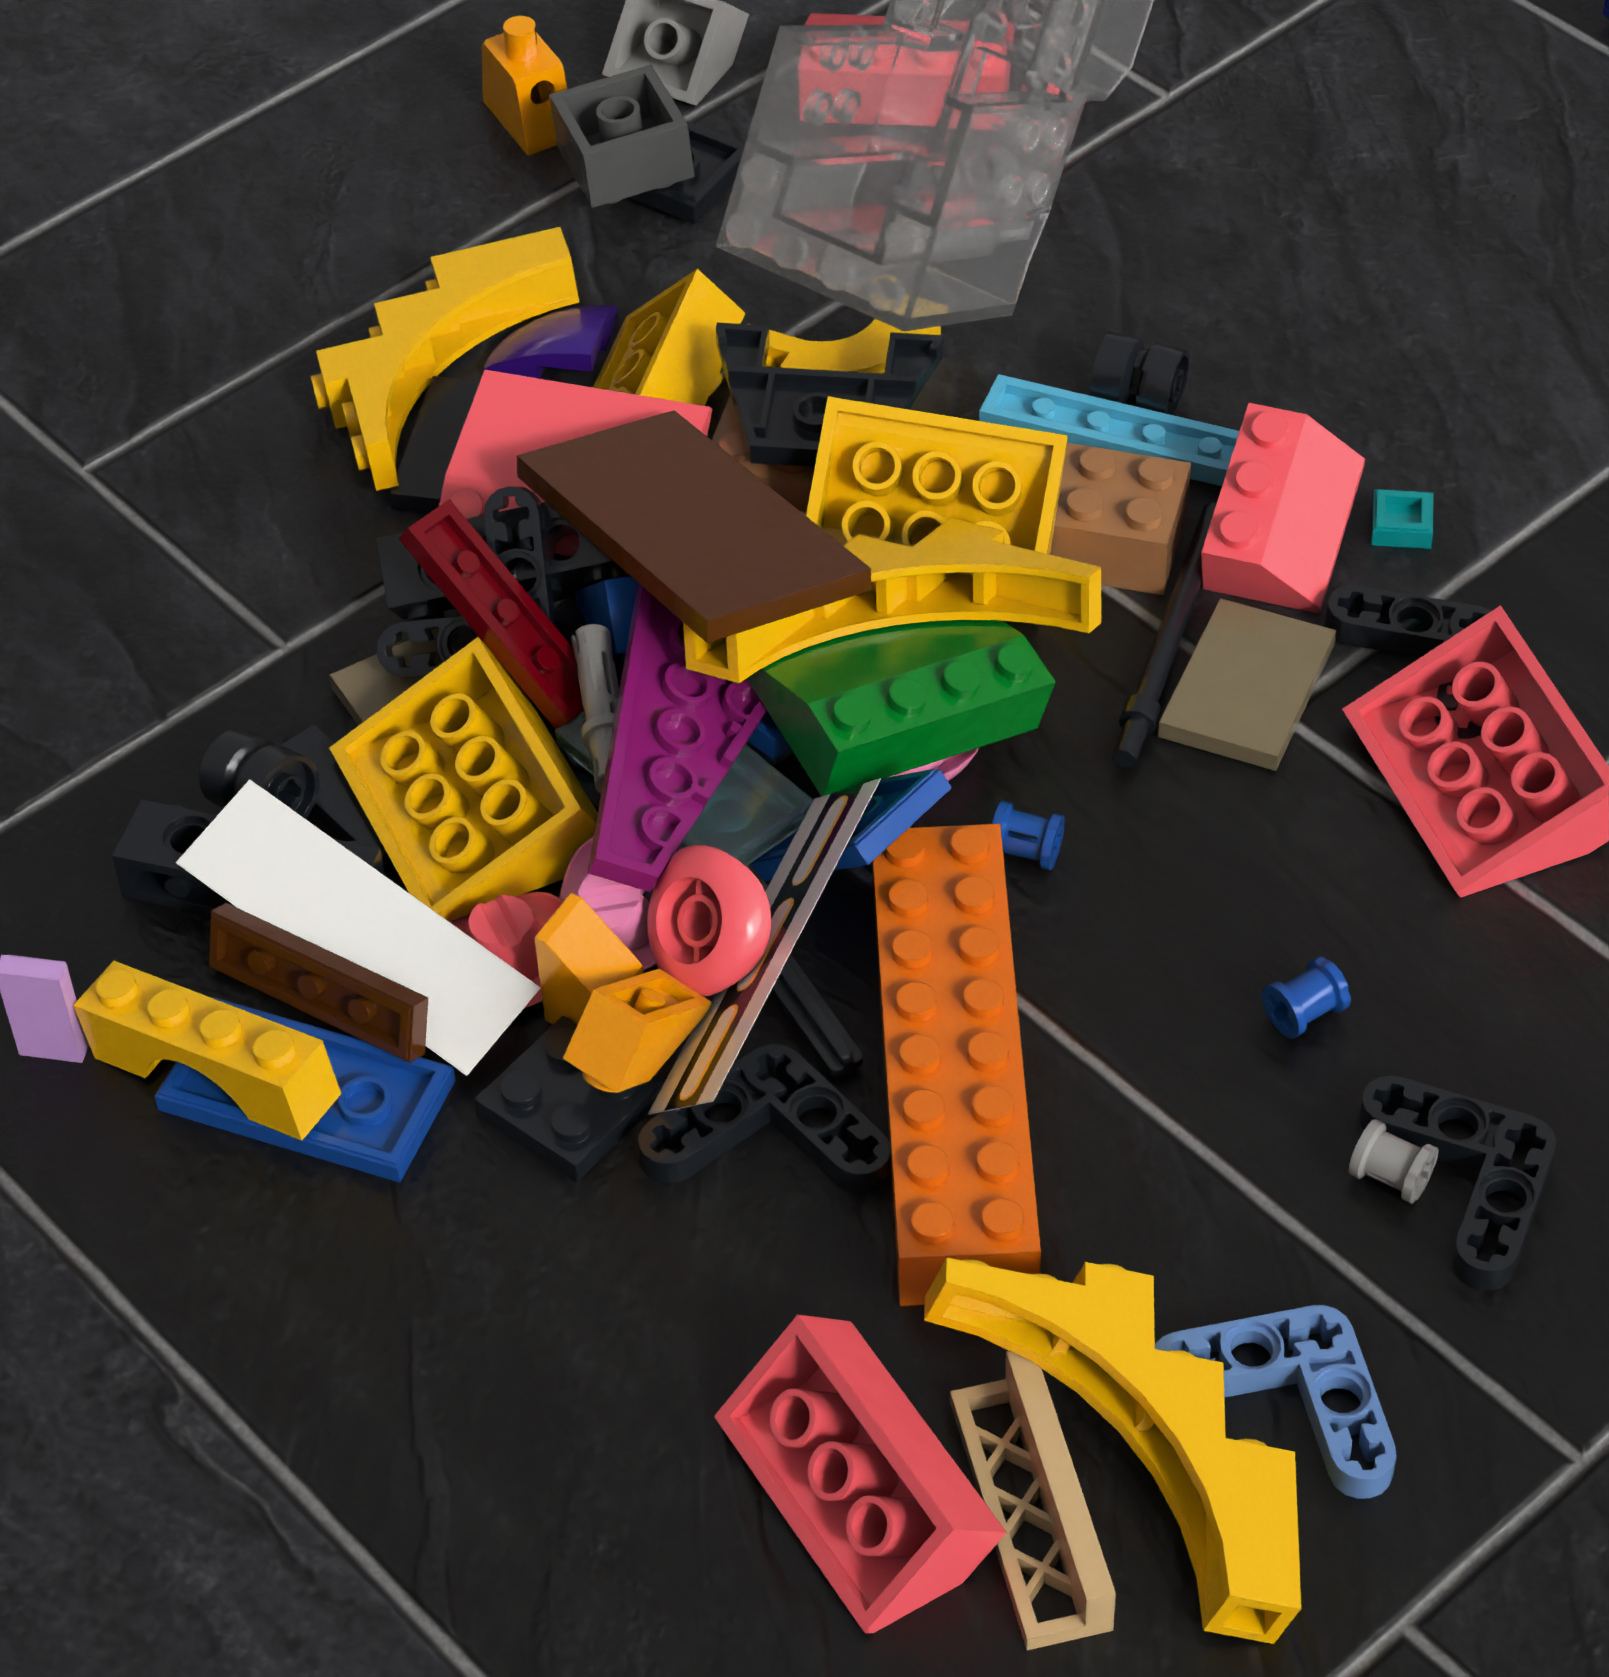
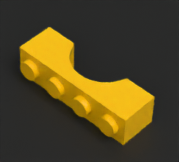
[73,960,341,1141]

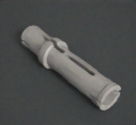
[571,624,619,793]

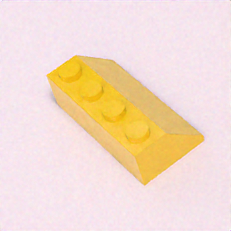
[593,269,745,406]

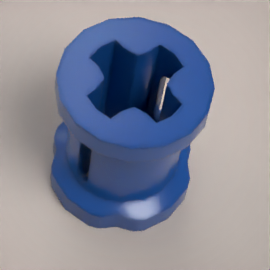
[992,800,1065,871]
[1261,956,1351,1039]

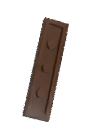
[209,903,429,1063]

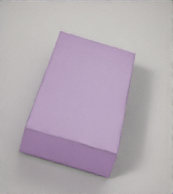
[0,954,89,1063]

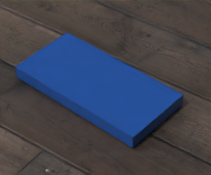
[154,997,456,1183]

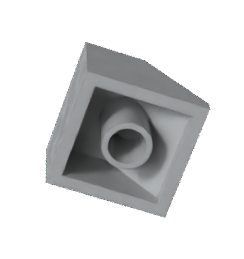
[602,0,749,106]

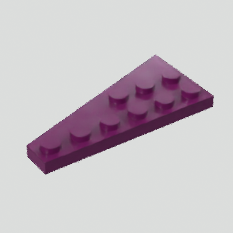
[588,584,767,892]

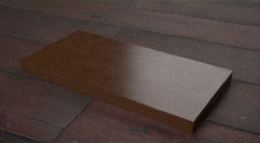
[517,410,871,643]

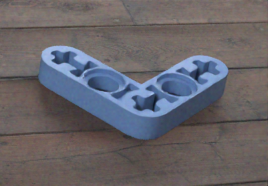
[1155,1305,1397,1499]

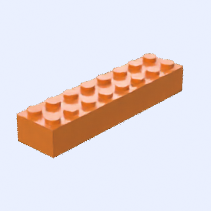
[872,824,1041,1306]

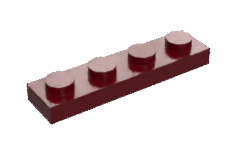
[398,499,584,732]

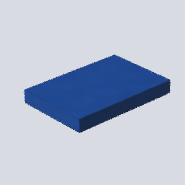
[751,769,952,881]

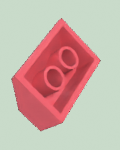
[1201,403,1365,614]

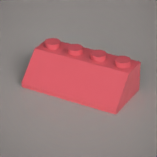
[714,1314,1007,1633]

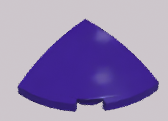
[483,305,618,379]

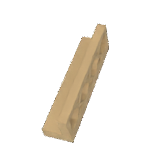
[950,1351,1116,1650]

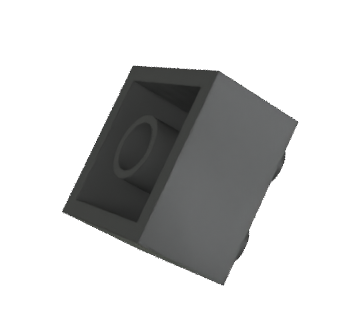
[549,64,695,208]

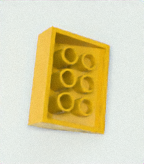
[806,396,1068,625]
[329,637,598,922]

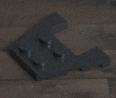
[716,323,943,467]

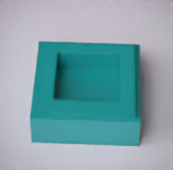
[1371,489,1433,549]

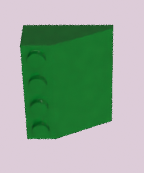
[747,620,1056,796]

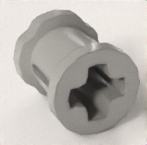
[1348,1119,1439,1204]

